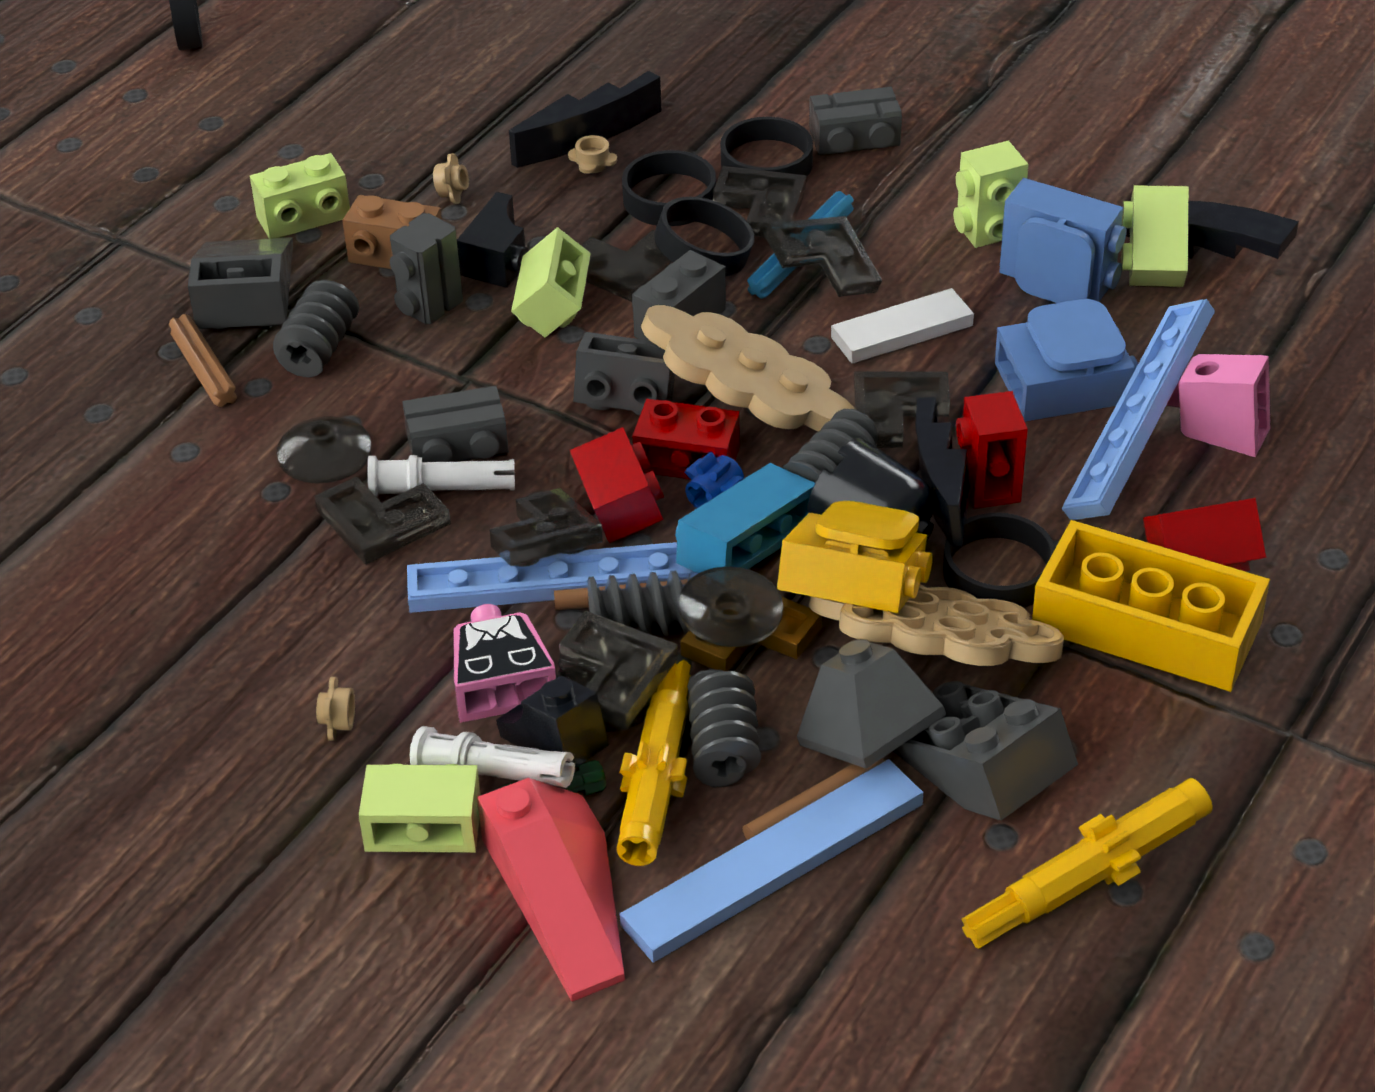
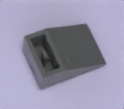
[188,237,293,329]
[893,681,1078,821]

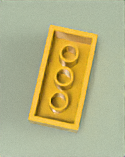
[1032,520,1270,692]

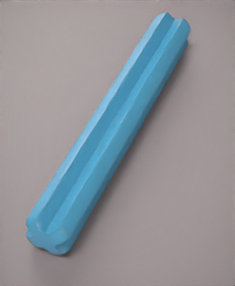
[747,191,854,299]

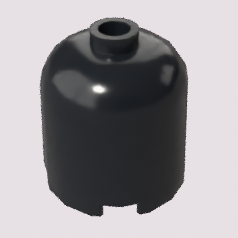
[807,438,934,542]

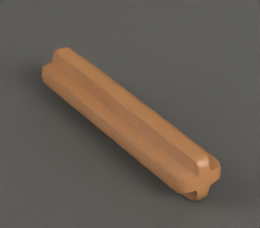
[169,314,237,407]

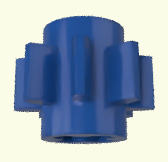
[685,452,744,508]

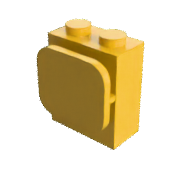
[777,501,932,613]

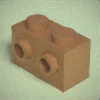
[342,195,442,269]

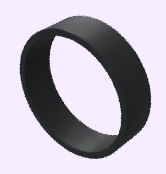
[169,0,203,50]
[720,117,813,191]
[622,150,716,226]
[654,197,754,277]
[943,513,1055,608]

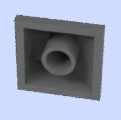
[797,639,946,769]

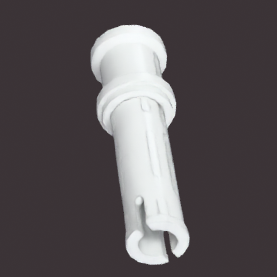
[368,455,515,499]
[409,726,575,788]

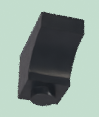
[457,192,529,288]
[496,675,609,768]

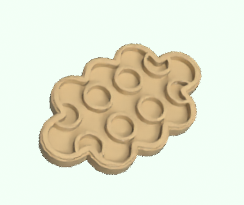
[641,305,855,432]
[809,584,1064,666]

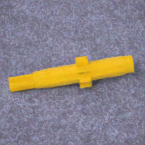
[616,658,691,866]
[961,778,1213,949]

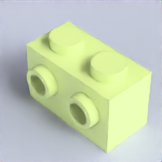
[953,141,1028,248]
[250,153,350,239]
[1121,185,1189,287]
[511,227,591,337]
[359,764,481,853]

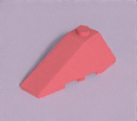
[477,778,625,1002]

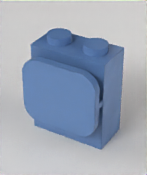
[999,178,1127,303]
[995,299,1138,421]

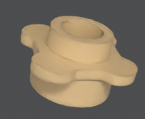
[568,135,617,173]
[433,153,469,204]
[316,677,355,741]

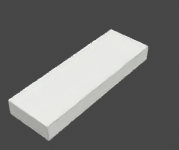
[831,288,974,364]

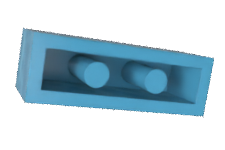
[675,463,815,586]

